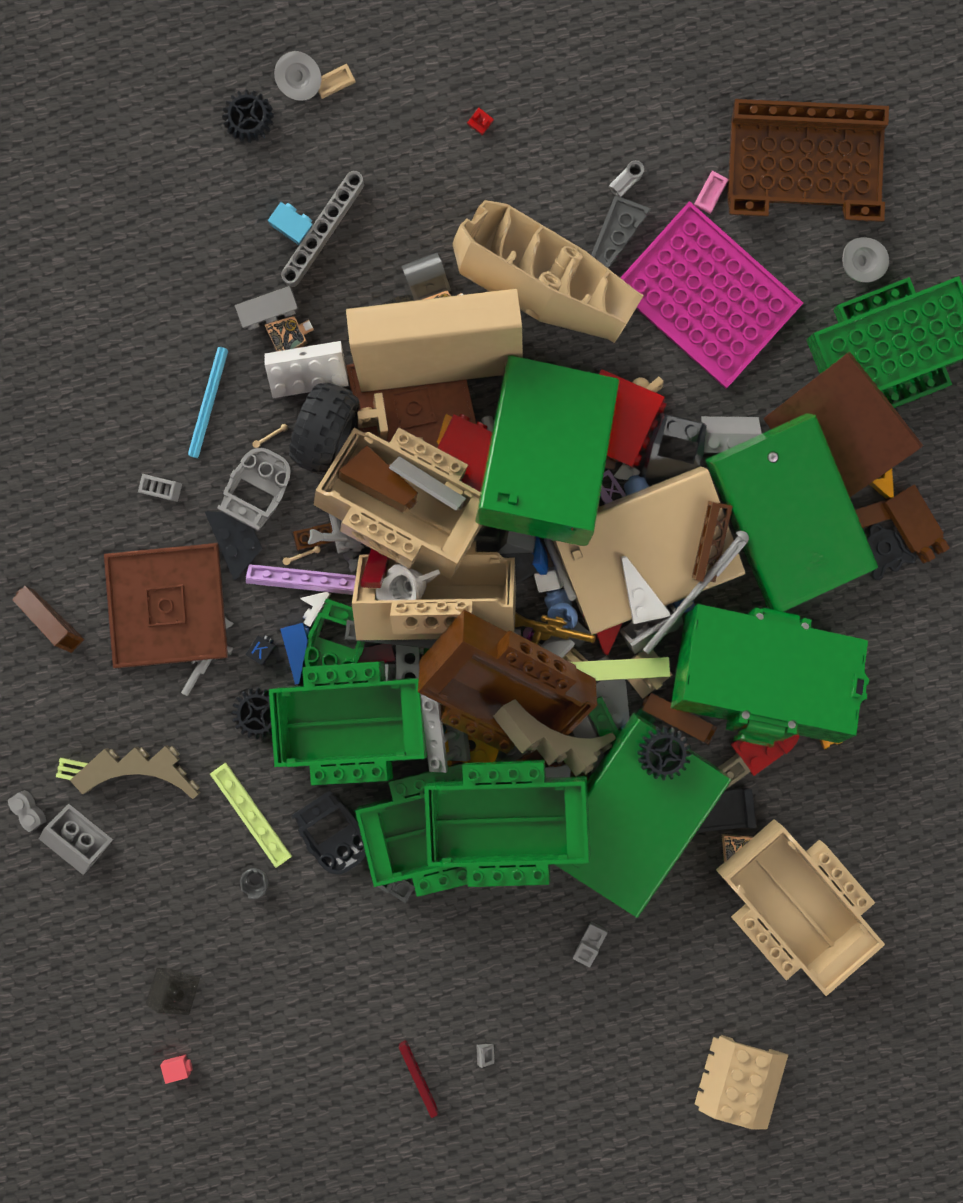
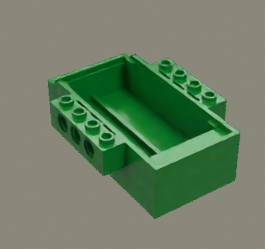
[806,276,963,408]
[269,661,428,785]
[424,760,591,887]
[355,762,468,897]

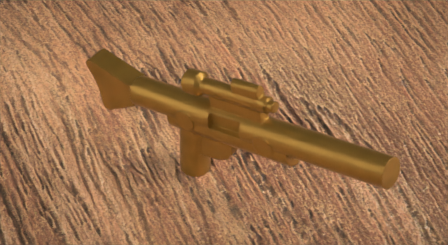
[515,612,596,645]

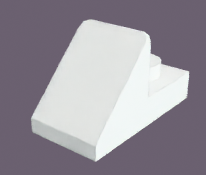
[300,592,331,627]

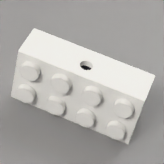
[265,341,349,398]

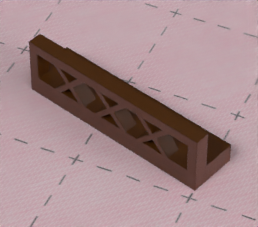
[692,501,733,582]

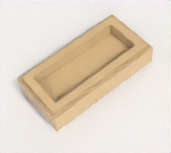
[318,64,356,99]

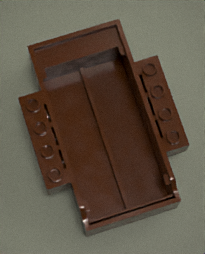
[418,610,597,754]

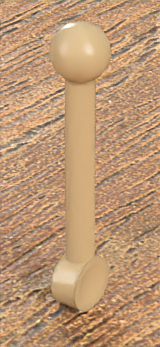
[253,424,288,448]
[283,546,321,565]

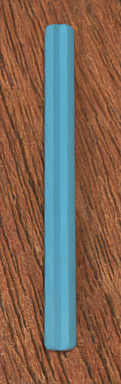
[188,347,228,458]

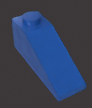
[280,623,310,685]

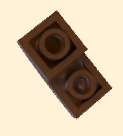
[855,499,891,528]
[292,523,335,551]

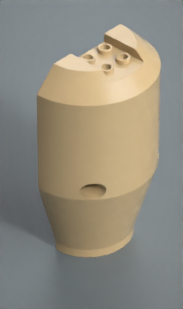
[453,200,644,343]

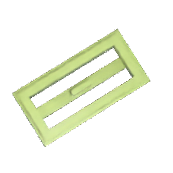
[56,758,88,780]

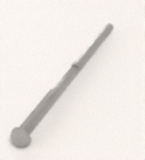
[643,531,749,654]

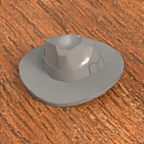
[274,51,321,101]
[842,237,889,282]

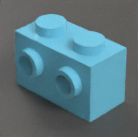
[268,202,313,245]

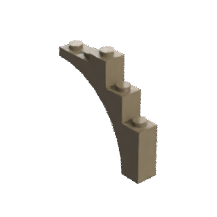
[493,699,617,777]
[70,745,201,799]

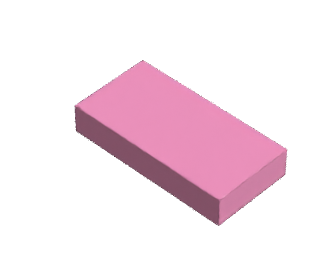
[694,171,729,214]

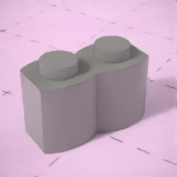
[8,790,46,832]

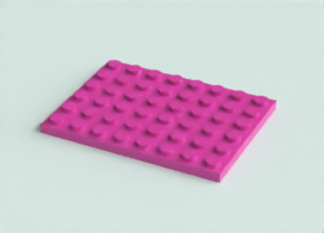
[621,201,803,389]

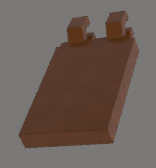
[882,484,950,564]

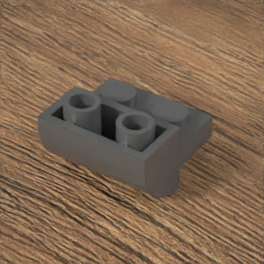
[402,253,451,301]

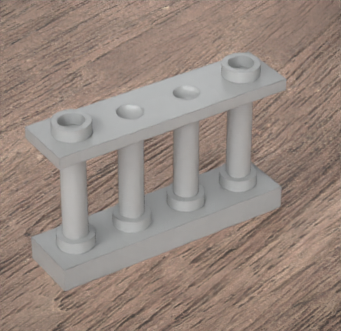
[420,694,471,773]

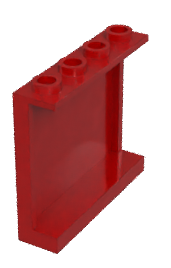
[599,369,667,470]
[437,414,492,492]

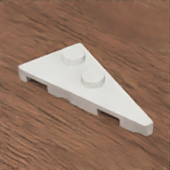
[621,556,671,624]

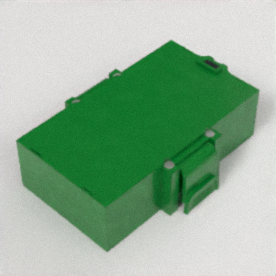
[671,604,869,748]

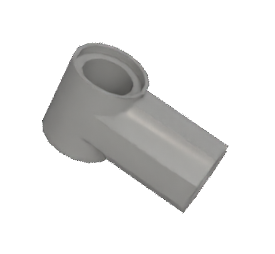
[608,160,644,197]

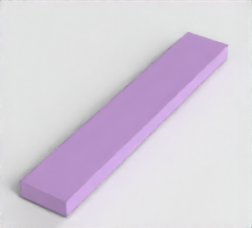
[246,564,356,595]

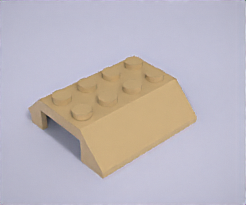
[695,1035,788,1129]

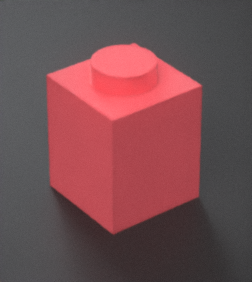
[160,1055,192,1084]

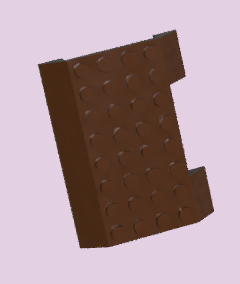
[728,99,889,222]

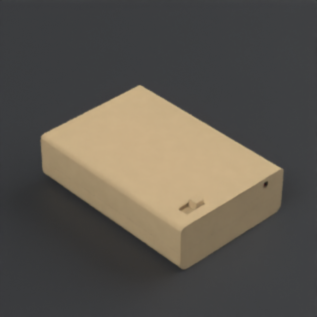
[346,289,523,392]
[553,466,746,635]

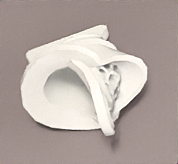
[375,564,440,600]

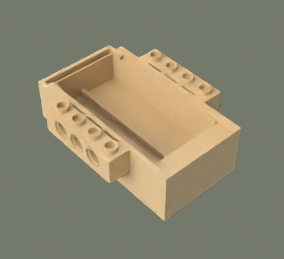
[314,428,482,579]
[352,541,516,640]
[716,819,885,996]

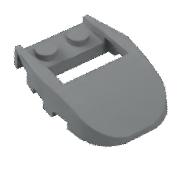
[217,448,290,531]

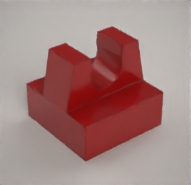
[467,108,494,135]

